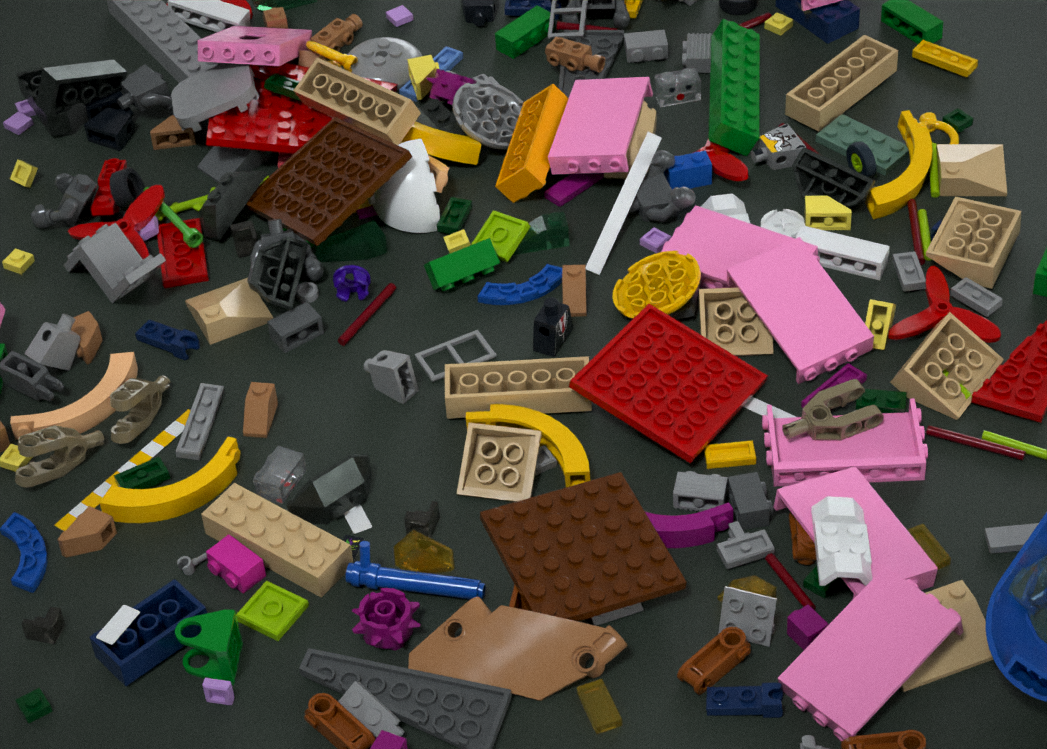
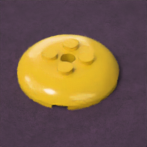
[613,251,701,319]

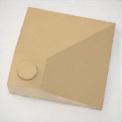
[937,144,1007,196]
[185,278,273,345]
[698,288,774,356]
[457,423,542,502]

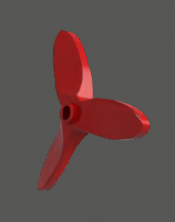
[696,138,749,181]
[68,185,165,259]
[888,266,1001,343]

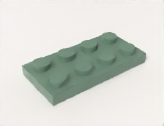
[815,114,910,176]

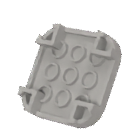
[171,63,259,132]

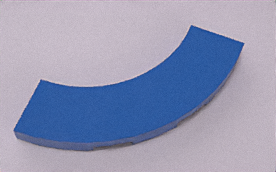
[477,264,562,305]
[0,512,47,593]

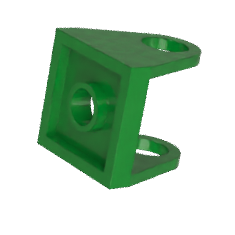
[175,609,242,685]

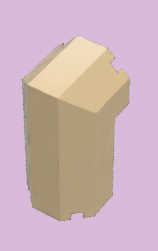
[604,100,657,180]

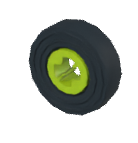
[846,142,876,178]

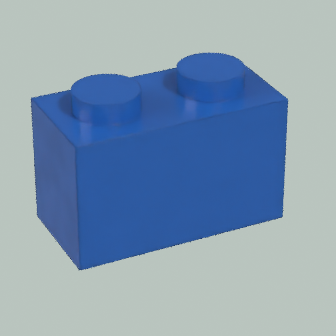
[664,151,712,189]

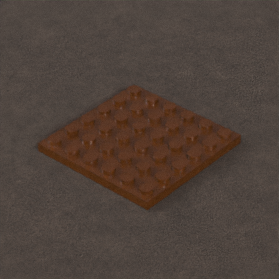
[245,117,413,246]
[480,472,687,621]

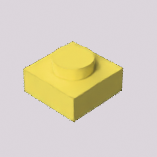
[764,13,793,36]
[10,159,38,188]
[443,229,470,253]
[2,248,35,275]
[0,444,33,472]

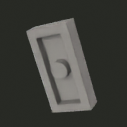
[892,252,925,291]
[950,277,1003,317]

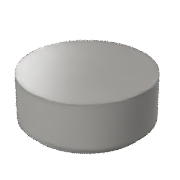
[296,282,319,303]

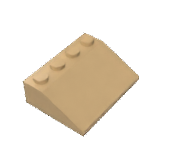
[926,197,1022,289]
[890,312,1004,420]
[900,580,994,692]

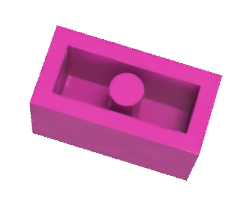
[206,534,266,594]

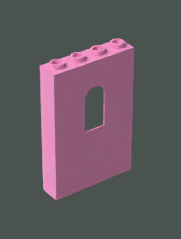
[198,26,312,66]

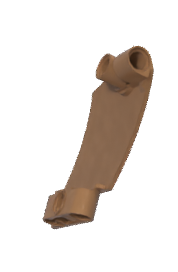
[408,597,628,701]

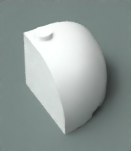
[368,139,440,233]

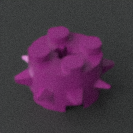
[426,69,477,105]
[352,588,421,651]

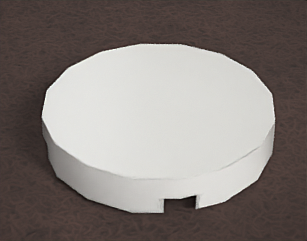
[761,209,805,238]

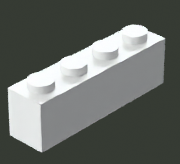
[168,0,251,32]
[795,225,890,280]

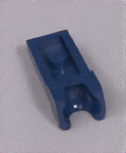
[504,0,561,20]
[135,320,200,360]
[706,683,783,718]

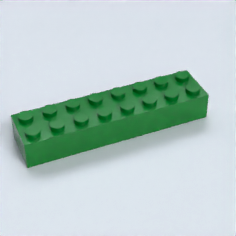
[709,19,760,156]

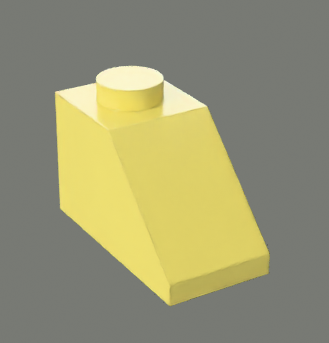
[407,55,439,100]
[804,196,852,230]
[865,299,896,350]

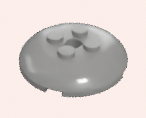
[342,37,422,90]
[453,81,523,150]

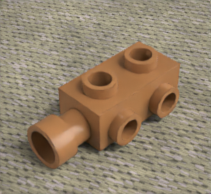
[310,14,363,52]
[545,36,605,73]

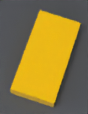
[704,440,756,469]

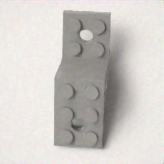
[63,223,166,303]

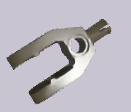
[110,375,171,444]
[782,379,884,440]
[15,425,104,487]

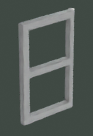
[547,0,588,39]
[415,330,497,382]

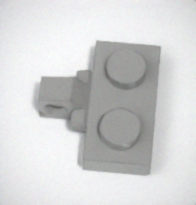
[717,521,775,569]

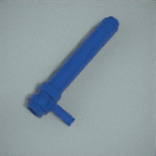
[346,541,486,600]

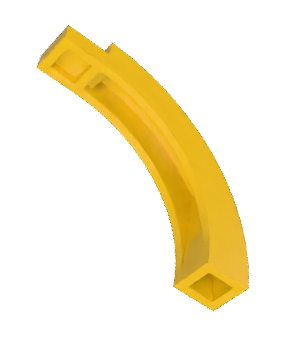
[865,110,932,219]
[400,121,481,165]
[466,404,590,487]
[99,436,241,523]

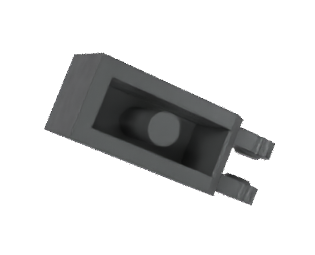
[0,351,64,402]

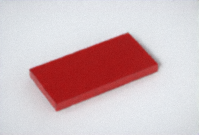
[157,218,209,288]

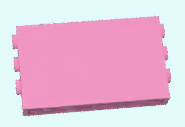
[548,77,653,174]
[661,205,820,289]
[726,237,874,384]
[762,398,928,487]
[773,466,938,600]
[778,566,963,747]

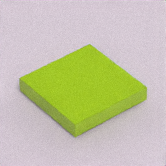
[471,210,531,262]
[236,581,309,641]

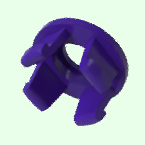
[333,265,371,302]

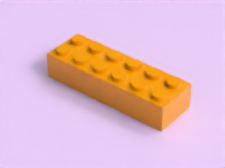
[495,84,569,203]

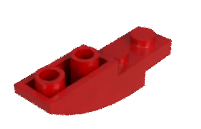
[91,158,127,216]

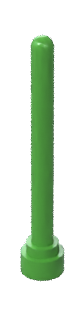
[143,187,203,248]

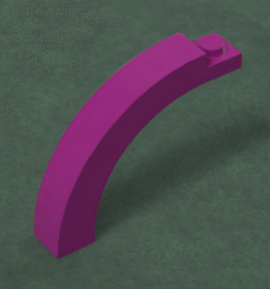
[645,502,733,548]

